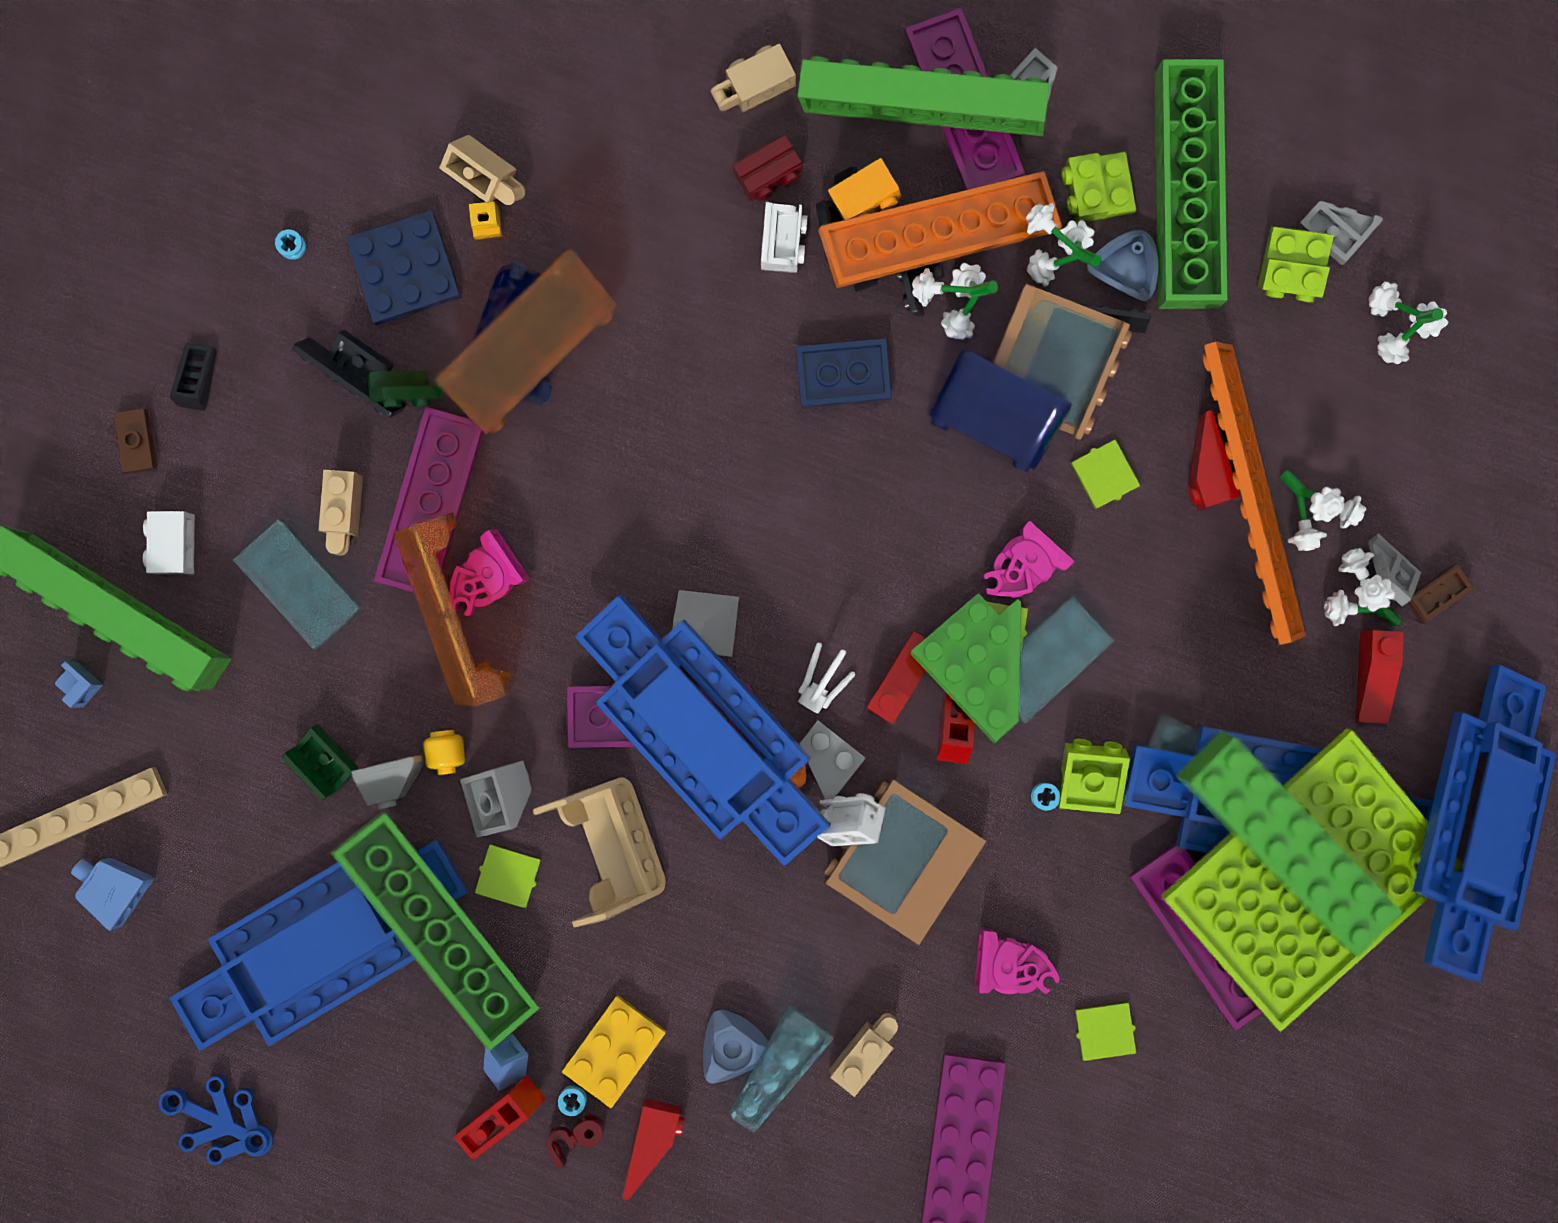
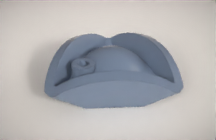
[1087,230,1159,301]
[703,1010,773,1084]

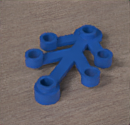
[158,1074,273,1165]

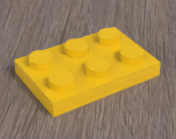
[562,995,666,1108]

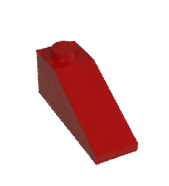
[1188,410,1241,511]
[1356,630,1404,724]
[865,631,926,724]
[937,692,975,764]
[453,1075,546,1160]
[622,1099,685,1200]

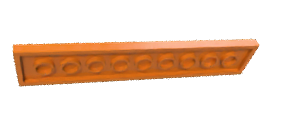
[1203,342,1306,645]

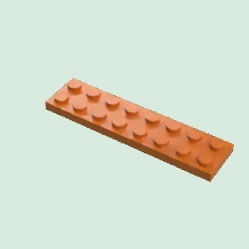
[818,171,1062,288]

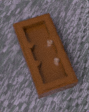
[114,408,157,474]
[1408,564,1475,624]

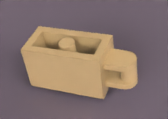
[711,43,796,112]
[439,135,525,205]
[318,470,363,556]
[829,1013,898,1097]

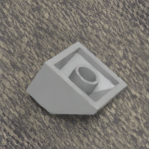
[672,590,739,657]
[351,755,425,810]
[460,761,532,838]

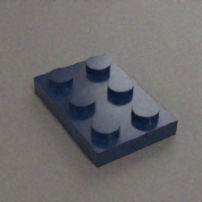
[796,338,892,408]

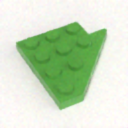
[911,593,1021,744]

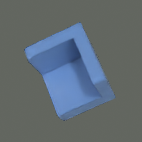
[55,660,103,708]
[483,1033,528,1091]

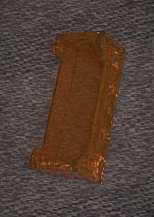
[431,248,617,434]
[393,512,514,706]

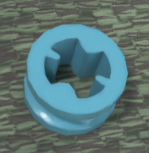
[275,229,306,260]
[1031,782,1060,811]
[558,1085,587,1116]

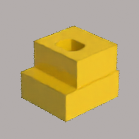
[469,201,502,240]

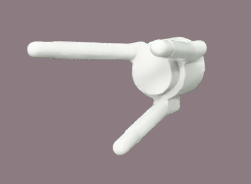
[798,642,855,714]

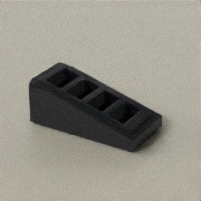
[169,343,217,411]

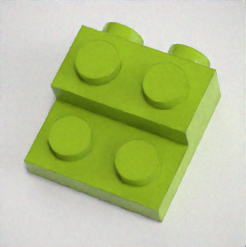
[1062,152,1136,223]
[1257,226,1334,302]
[1058,739,1130,814]

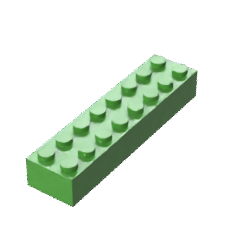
[798,56,1050,136]
[1154,59,1227,309]
[0,526,232,691]
[1176,731,1403,958]
[330,813,539,1050]

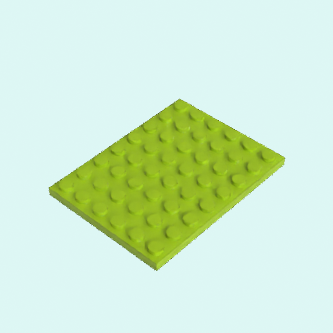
[1161,729,1464,1032]

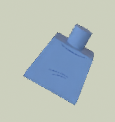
[71,858,155,931]

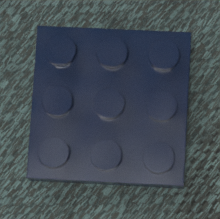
[346,210,462,325]

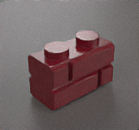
[732,134,803,202]

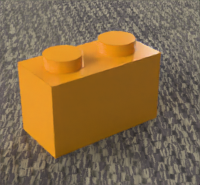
[828,158,901,220]

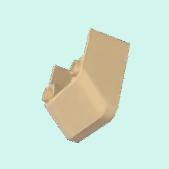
[533,777,666,928]

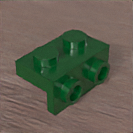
[368,371,442,408]
[282,724,359,800]

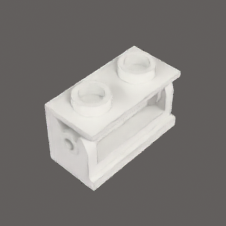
[761,202,807,273]
[143,511,195,575]
[817,794,885,846]

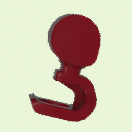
[546,1114,604,1168]

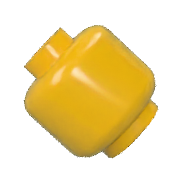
[423,730,466,775]

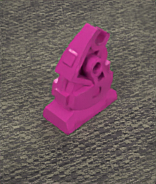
[983,520,1075,598]
[449,529,531,616]
[974,927,1060,994]

